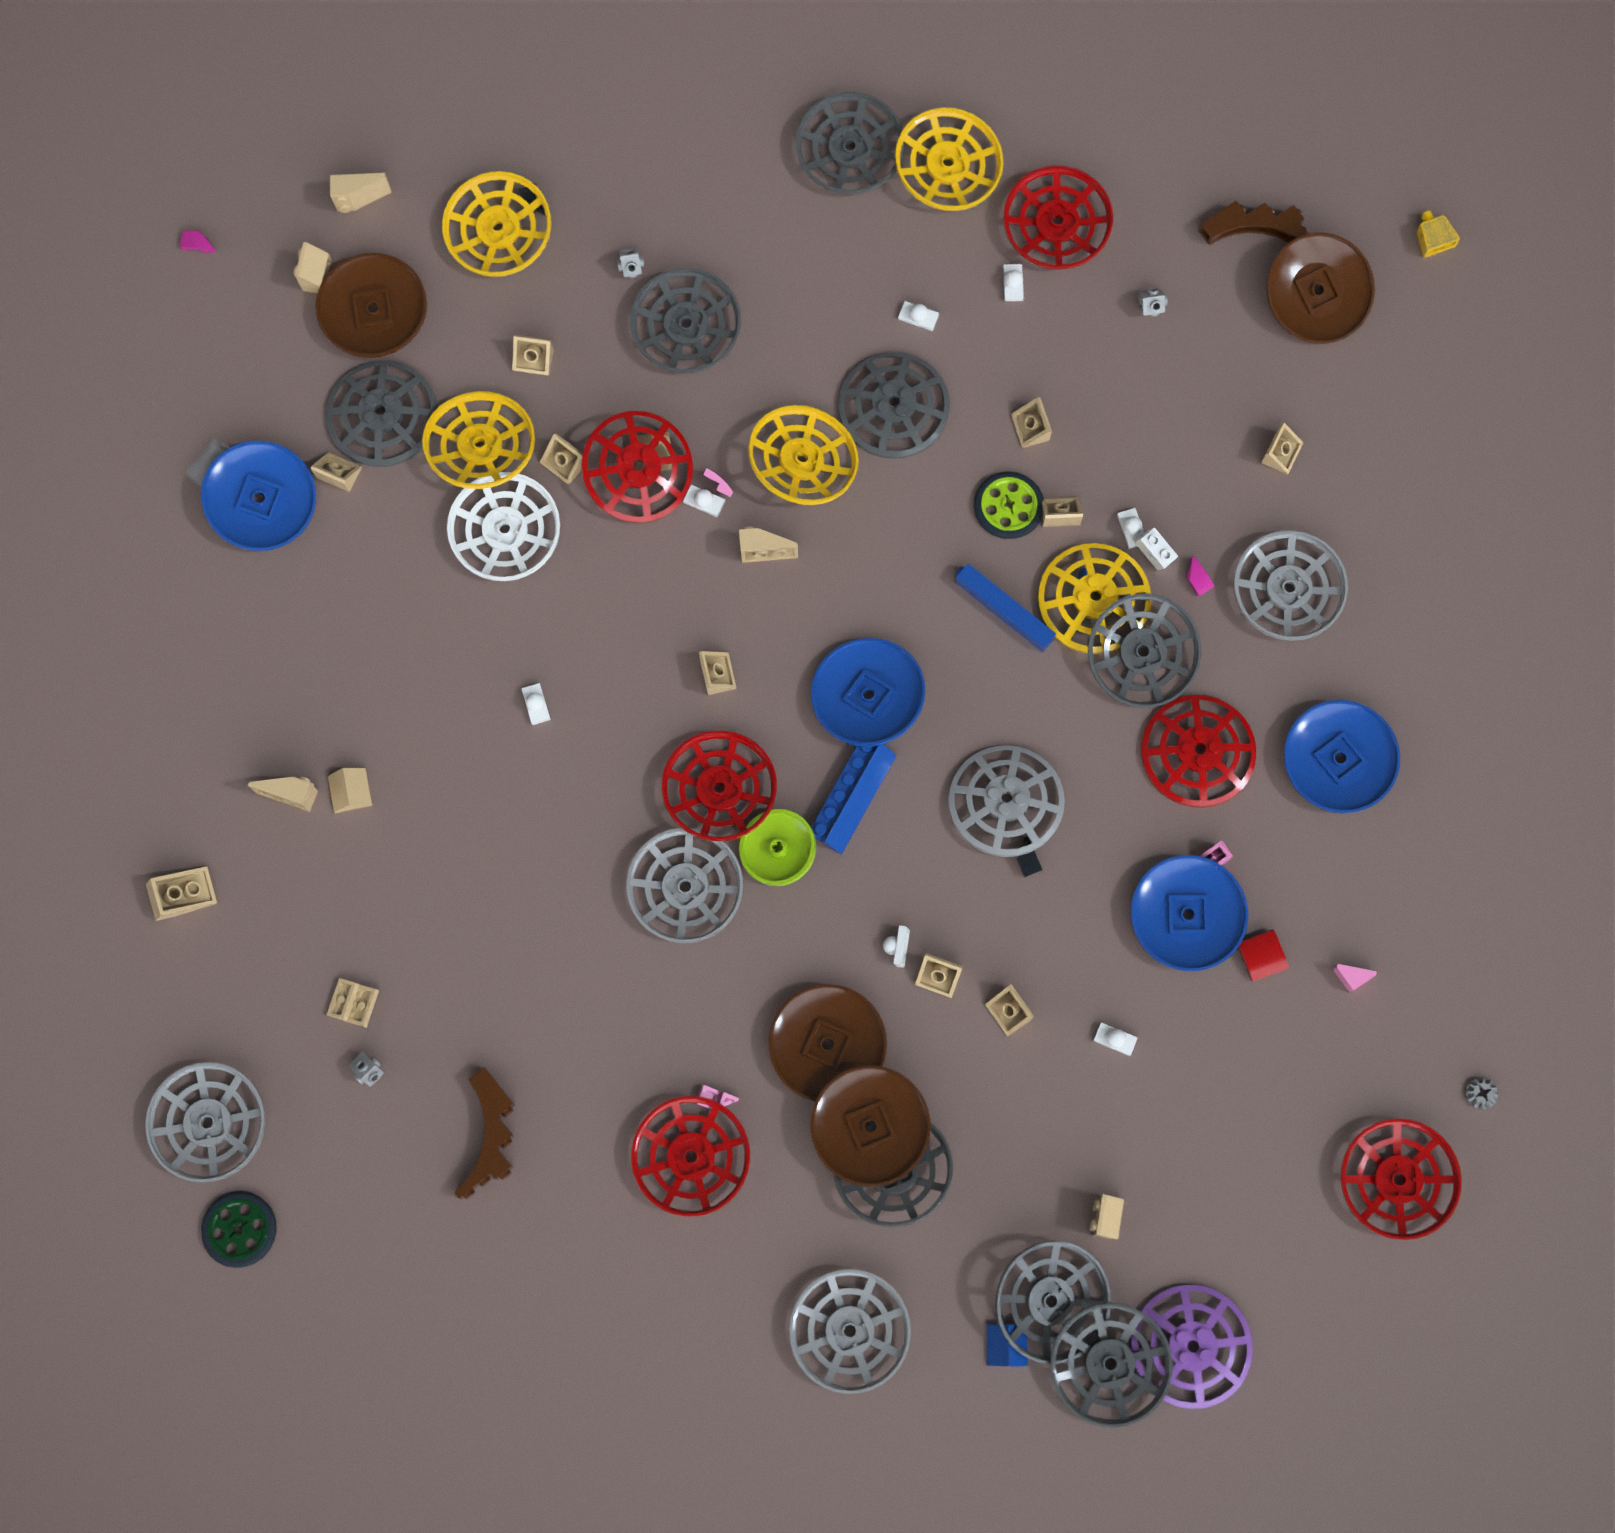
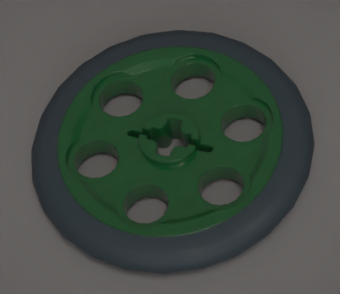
[201,1191,277,1268]

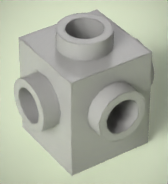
[617,247,644,278]
[1138,288,1168,316]
[348,1051,384,1087]

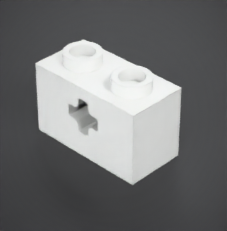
[1134,527,1178,571]

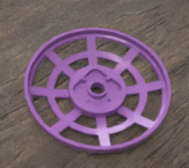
[1131,1285,1253,1409]

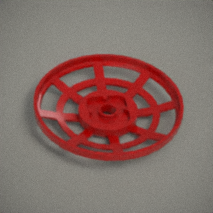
[1003,166,1113,270]
[581,411,693,523]
[1141,695,1256,808]
[661,731,777,841]
[631,1096,750,1217]
[1340,1118,1462,1240]

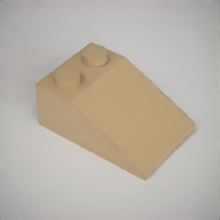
[330,173,391,213]
[739,526,798,563]
[248,776,318,812]
[146,866,217,921]

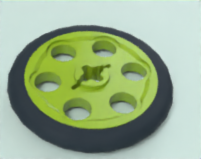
[974,472,1044,539]

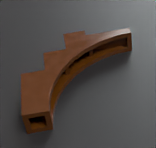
[1199,200,1309,245]
[454,1067,515,1200]

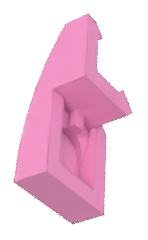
[703,468,733,497]
[696,1085,739,1109]

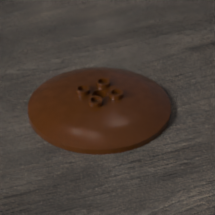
[1266,232,1375,344]
[316,253,427,358]
[769,984,887,1102]
[811,1066,931,1187]

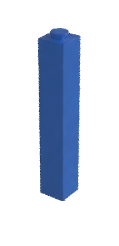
[955,563,1056,653]

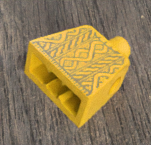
[1417,211,1460,258]

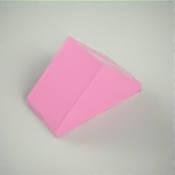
[1200,840,1233,868]
[1333,964,1377,993]

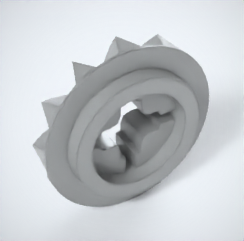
[1466,1077,1499,1109]

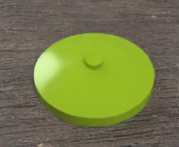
[739,809,816,886]

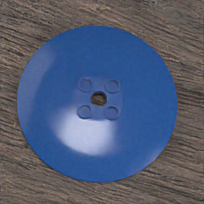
[201,441,316,551]
[811,638,926,746]
[1284,700,1400,814]
[1131,855,1248,972]

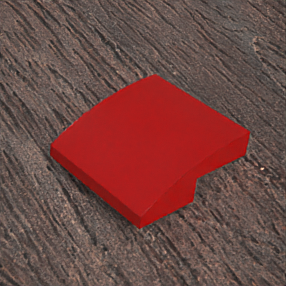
[1238,929,1289,982]

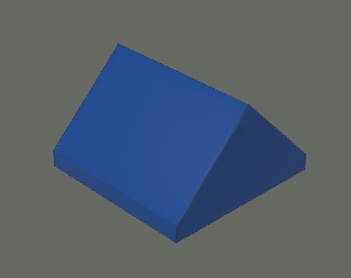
[987,1324,1028,1367]

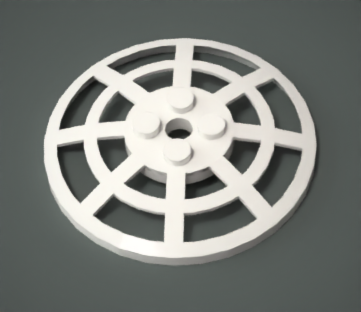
[447,472,560,581]

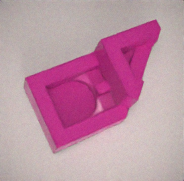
[180,230,216,253]
[1186,556,1214,596]

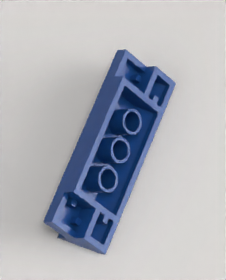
[811,744,897,855]

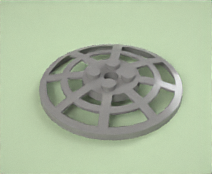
[1233,531,1348,641]
[949,745,1065,857]
[627,828,743,943]
[145,1062,266,1183]
[789,1269,911,1394]

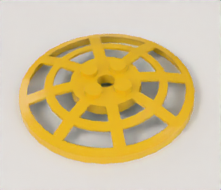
[895,108,1003,211]
[442,171,551,277]
[422,391,535,489]
[748,405,859,505]
[1038,543,1151,654]

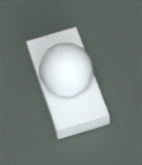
[1003,264,1023,301]
[898,301,939,332]
[683,485,725,518]
[1117,508,1144,549]
[521,683,551,725]
[883,925,910,968]
[1093,1022,1138,1056]

